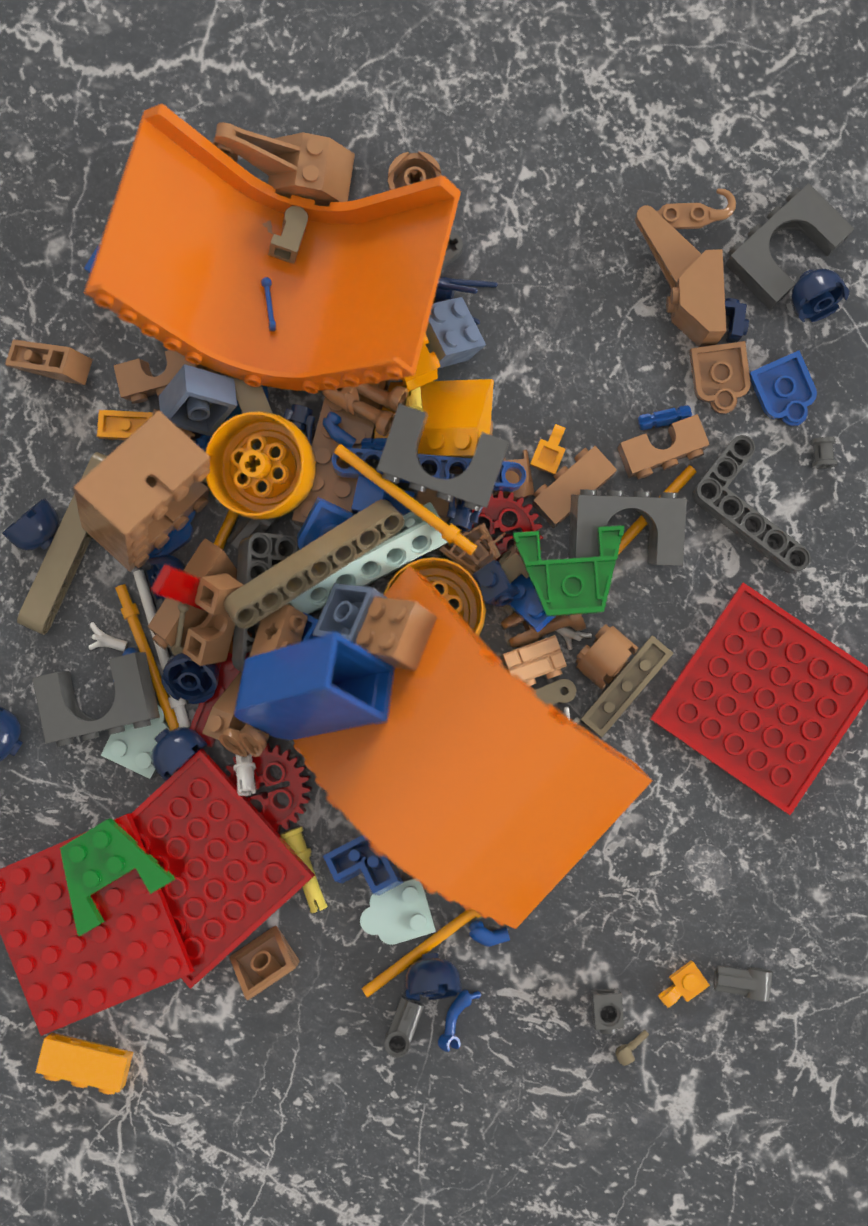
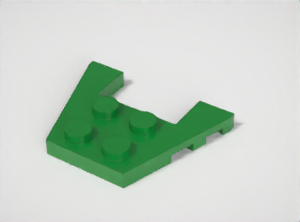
[513,525,624,617]
[60,818,175,936]

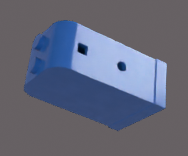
[234,631,395,740]

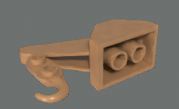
[213,123,355,206]
[635,189,736,347]

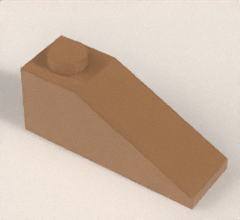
[5,339,93,385]
[203,671,246,741]

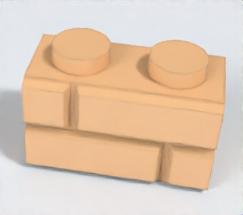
[502,635,567,686]

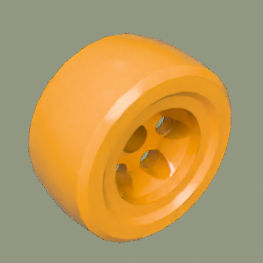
[206,412,316,519]
[383,557,486,636]

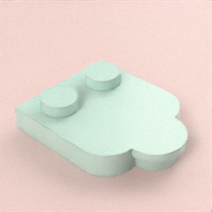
[101,705,170,779]
[360,878,436,945]

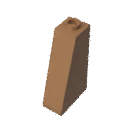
[148,538,237,650]

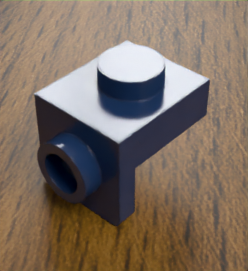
[725,298,749,343]
[472,560,520,607]

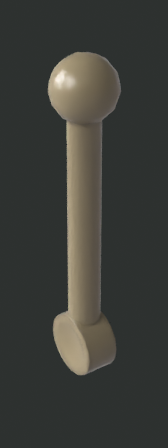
[171,602,189,656]

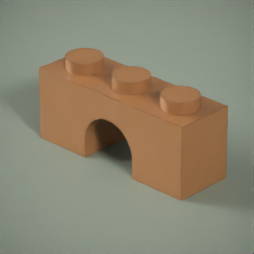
[113,350,204,403]
[617,414,710,479]
[182,574,243,666]

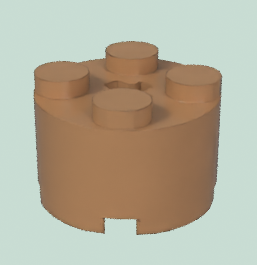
[388,151,442,191]
[576,624,639,690]

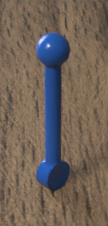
[261,277,276,331]

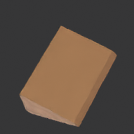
[229,925,300,1000]

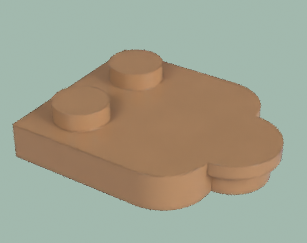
[689,341,751,414]

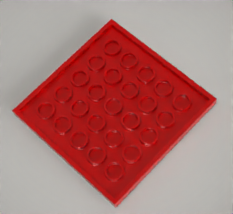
[649,582,868,815]
[131,749,315,989]
[0,813,194,1036]

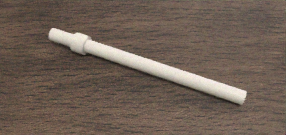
[133,569,190,728]

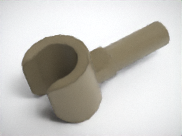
[615,1030,649,1066]

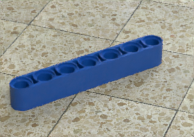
[332,447,526,492]

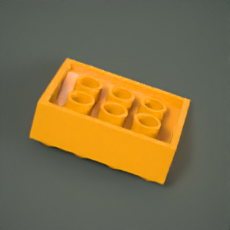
[374,379,494,459]

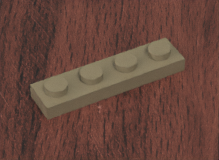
[580,635,674,738]

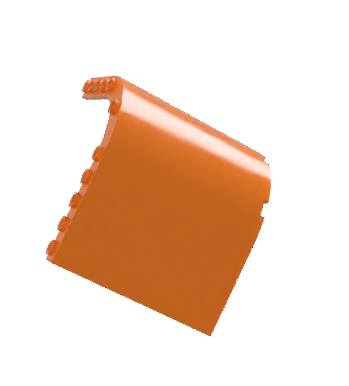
[84,104,461,394]
[293,566,652,929]

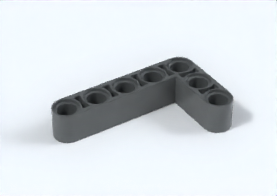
[692,435,811,574]
[232,533,300,672]

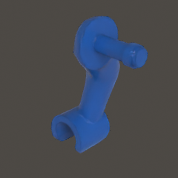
[438,990,481,1052]

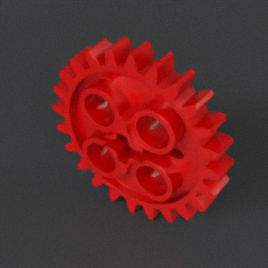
[472,490,543,560]
[226,743,312,833]

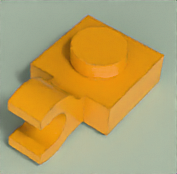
[530,424,566,475]
[658,961,710,1008]

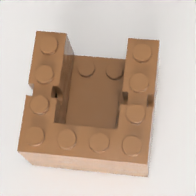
[73,411,210,572]

